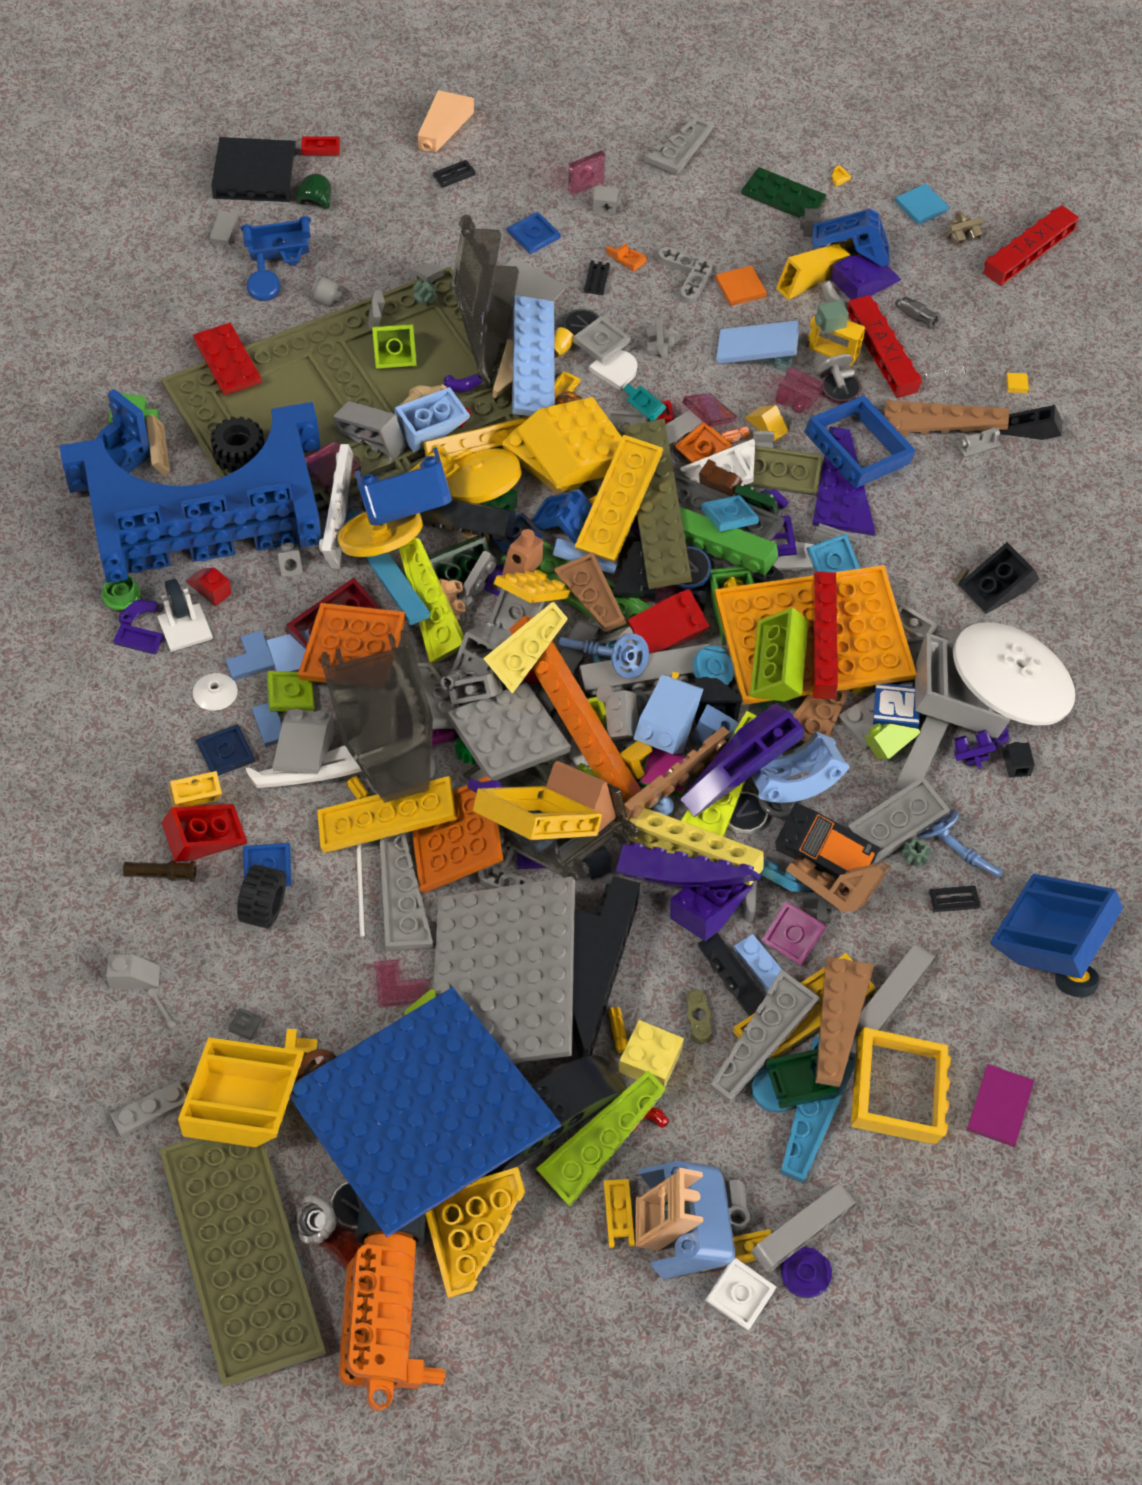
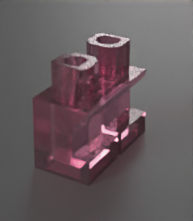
[775,367,824,414]

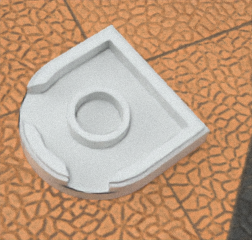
[589,350,637,391]

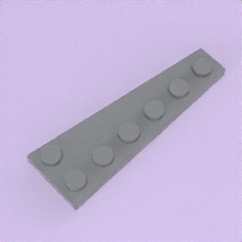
[380,833,433,951]
[710,970,820,1103]

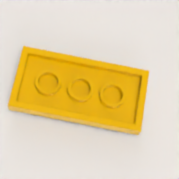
[494,570,570,603]

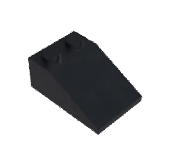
[958,542,1039,614]

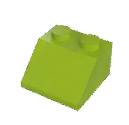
[372,323,417,369]

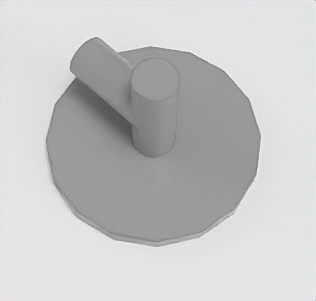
[814,354,854,388]

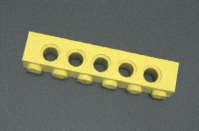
[627,808,764,886]

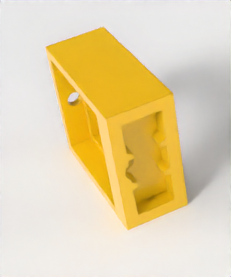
[807,316,865,366]
[168,771,222,807]

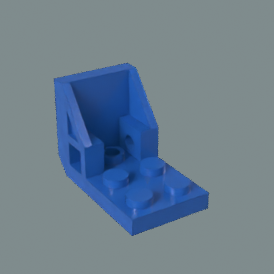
[812,208,890,266]
[96,389,150,473]

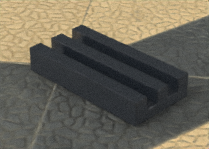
[433,160,475,188]
[584,260,610,296]
[929,885,980,913]

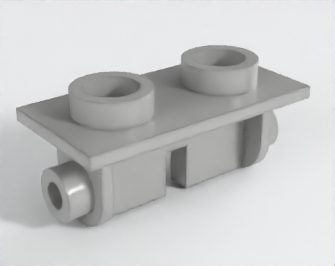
[955,427,1001,457]

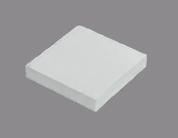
[704,1258,776,1331]

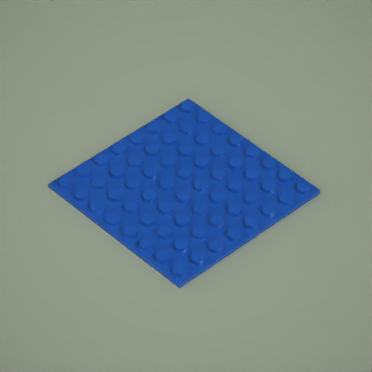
[289,987,561,1237]

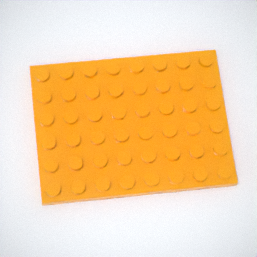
[714,565,917,705]

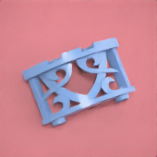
[751,731,850,803]

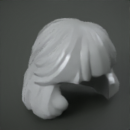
[297,1195,338,1244]

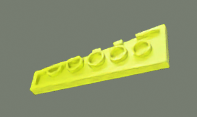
[399,538,464,664]
[681,711,757,837]

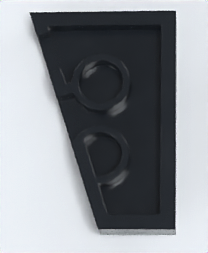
[613,541,656,599]

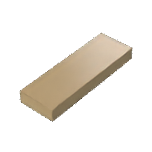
[146,415,170,475]

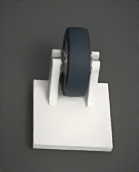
[157,579,213,652]

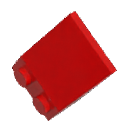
[627,589,710,654]
[161,804,247,862]

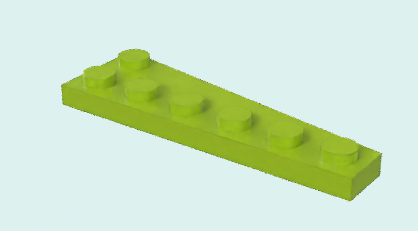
[536,1070,666,1208]

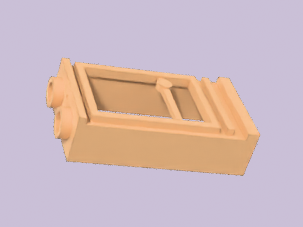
[636,1168,703,1251]

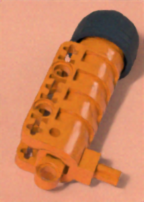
[338,1204,446,1411]

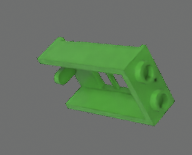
[707,566,755,646]

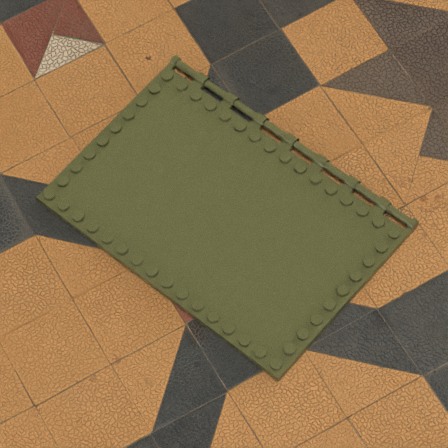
[161,267,527,511]

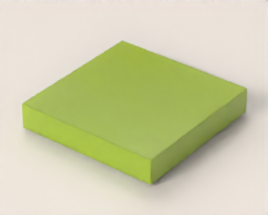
[267,671,315,712]

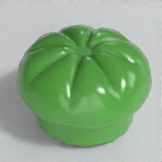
[101,575,141,611]

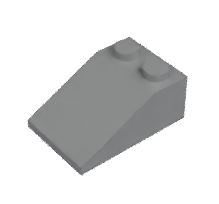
[273,709,335,774]

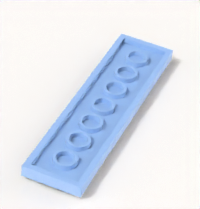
[512,295,555,416]

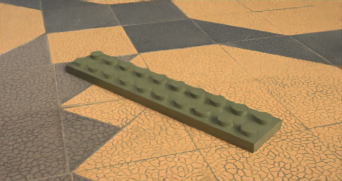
[624,419,692,589]

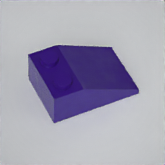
[831,256,901,300]

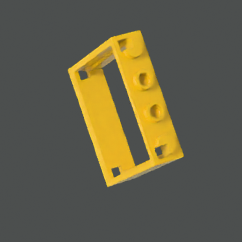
[473,786,602,840]
[850,1027,951,1144]

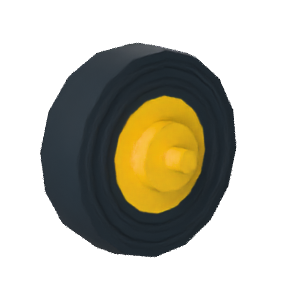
[1055,966,1099,997]

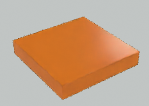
[715,265,767,306]

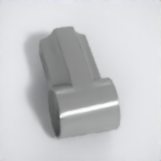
[725,1180,750,1235]

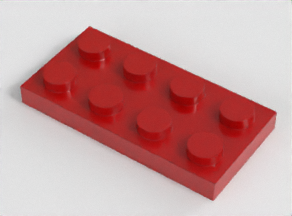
[193,322,262,396]

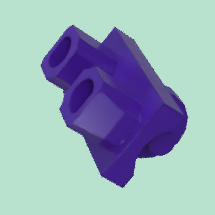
[954,730,996,769]

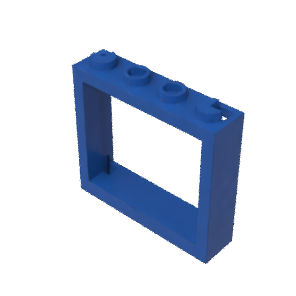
[804,395,916,489]

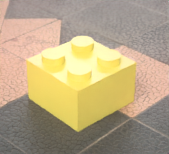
[618,1020,684,1087]

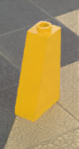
[776,243,850,300]

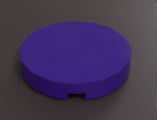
[780,1247,832,1299]

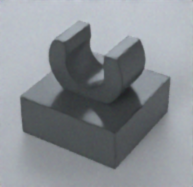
[228,1008,262,1040]

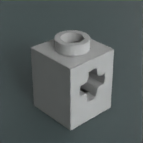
[593,186,622,215]

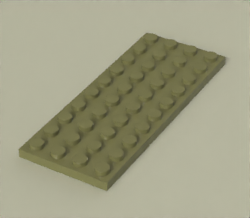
[159,1138,326,1388]

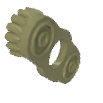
[685,989,712,1044]

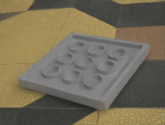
[447,682,571,780]

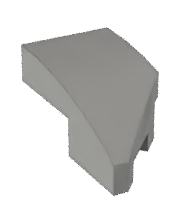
[368,290,385,332]

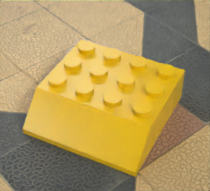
[516,397,622,489]
[178,1037,304,1147]

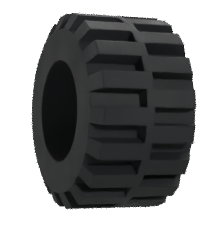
[211,417,265,473]
[237,864,286,929]

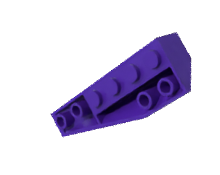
[680,703,804,818]
[616,843,761,887]

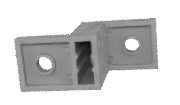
[450,588,545,703]

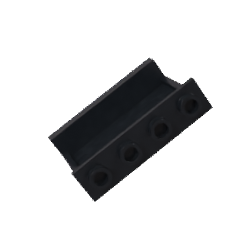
[211,137,297,202]

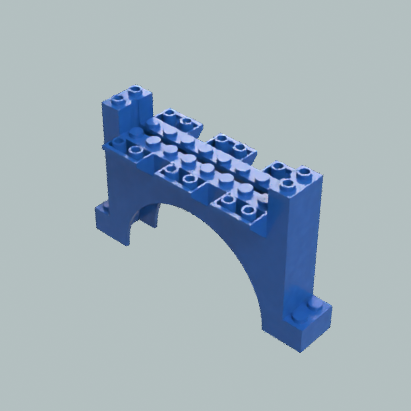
[60,402,322,583]

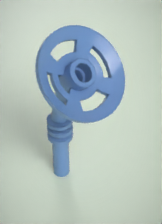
[559,634,649,678]
[918,810,1003,878]

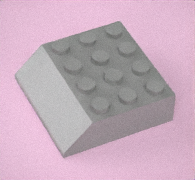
[915,633,1010,739]

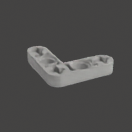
[658,247,713,304]
[478,828,534,889]

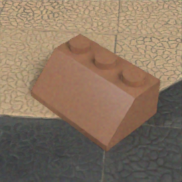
[546,761,616,833]

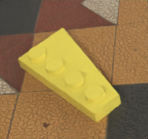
[483,602,568,694]

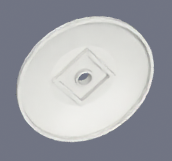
[953,622,1075,725]

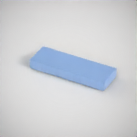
[553,538,618,574]

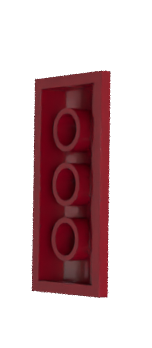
[285,577,381,649]

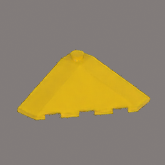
[425,1167,525,1298]

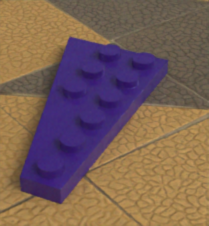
[812,426,875,536]

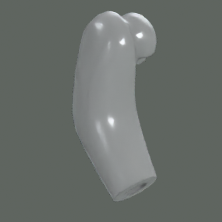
[821,280,847,310]

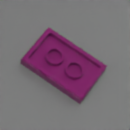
[967,1064,1034,1147]

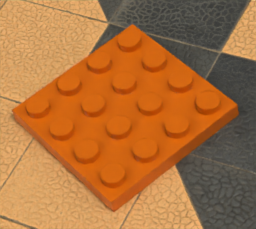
[298,603,406,689]
[412,776,503,893]

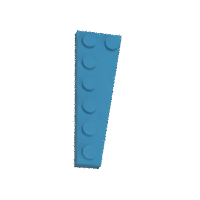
[780,1037,855,1184]

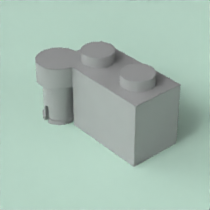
[440,670,503,705]
[596,684,639,740]

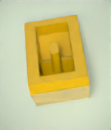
[745,405,788,442]

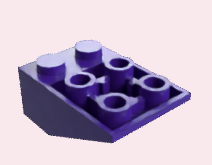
[670,883,753,941]

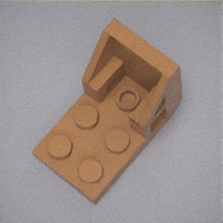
[786,858,891,912]

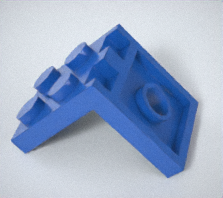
[531,489,592,544]

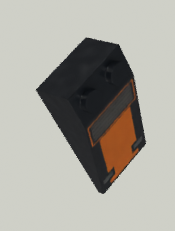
[775,802,880,878]

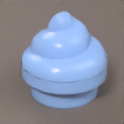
[651,796,674,816]

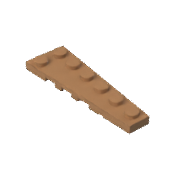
[884,400,1009,435]
[618,726,730,823]

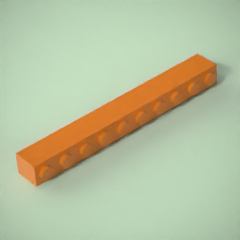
[509,616,641,813]

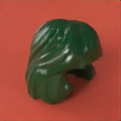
[295,173,332,209]

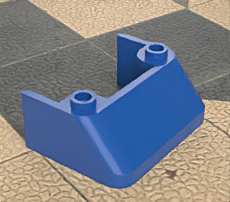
[355,447,452,525]

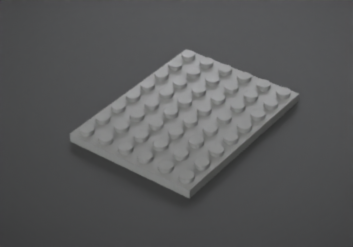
[433,877,575,1063]

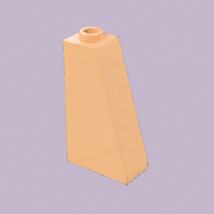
[418,90,474,152]

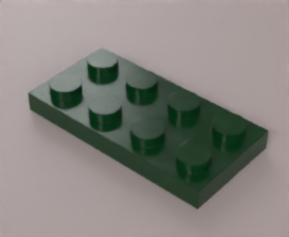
[741,167,827,219]

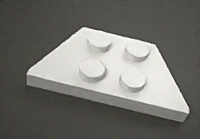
[680,439,755,486]

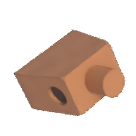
[502,529,543,575]

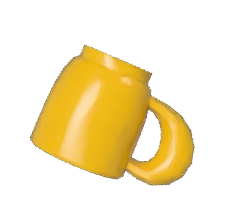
[554,327,574,357]

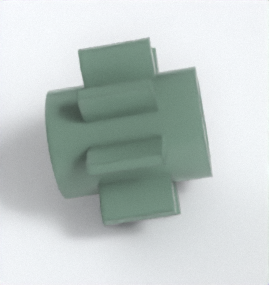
[413,280,437,305]
[901,838,931,868]

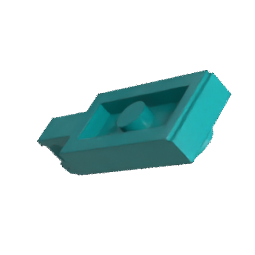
[623,383,667,421]

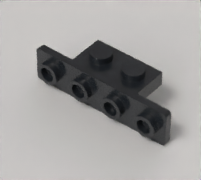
[698,933,765,1016]

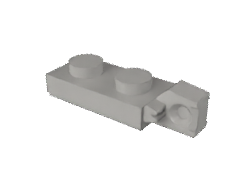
[458,551,497,610]

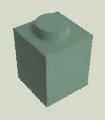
[815,299,849,334]

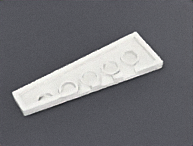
[319,444,353,569]

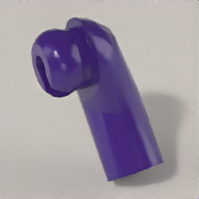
[467,778,503,793]

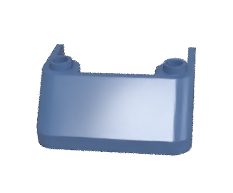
[639,1161,735,1279]

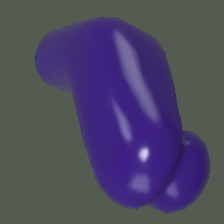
[444,373,484,392]
[119,600,157,625]

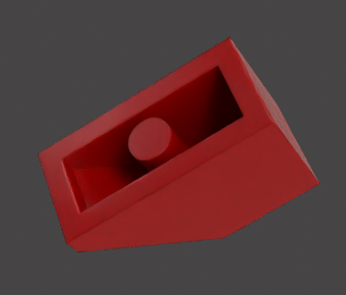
[186,567,231,606]

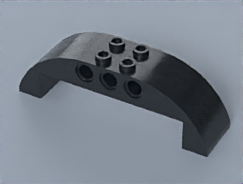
[481,1055,628,1178]

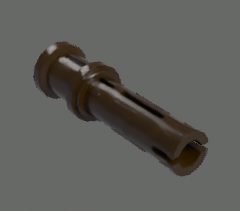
[123,860,197,882]

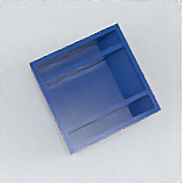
[990,874,1123,979]

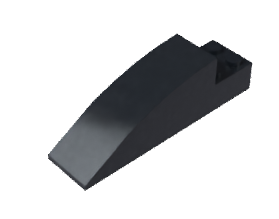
[572,876,641,1058]

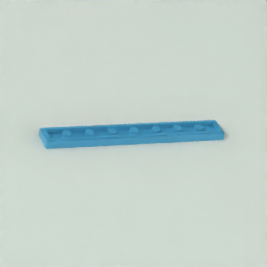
[345,509,430,625]

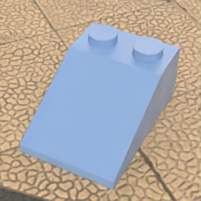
[395,387,470,452]
[633,674,703,754]

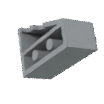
[333,401,407,462]

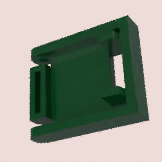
[765,1049,837,1109]

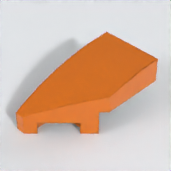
[605,243,647,272]

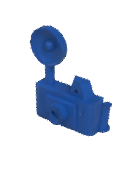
[241,216,311,301]

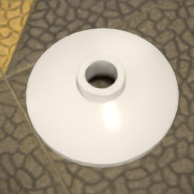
[193,673,238,711]

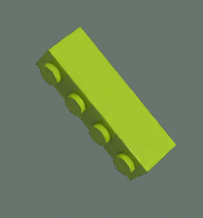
[750,608,809,701]

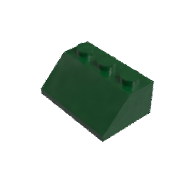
[427,536,496,594]

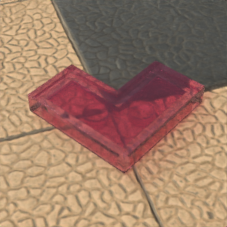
[374,959,426,1008]

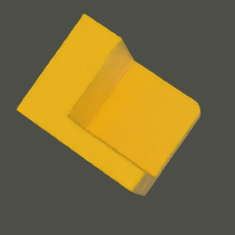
[620,741,652,779]
[285,1029,318,1063]

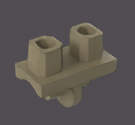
[945,212,983,245]

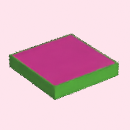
[639,746,687,797]

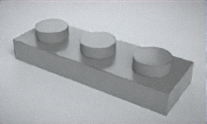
[110,1081,186,1137]

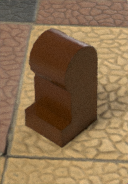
[699,459,742,497]

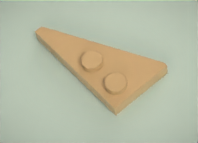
[492,339,513,398]

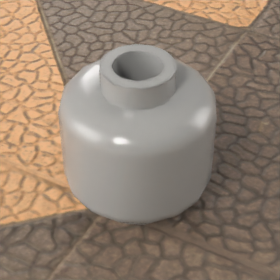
[310,277,341,306]

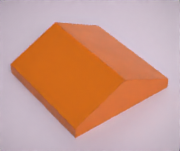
[674,421,733,463]

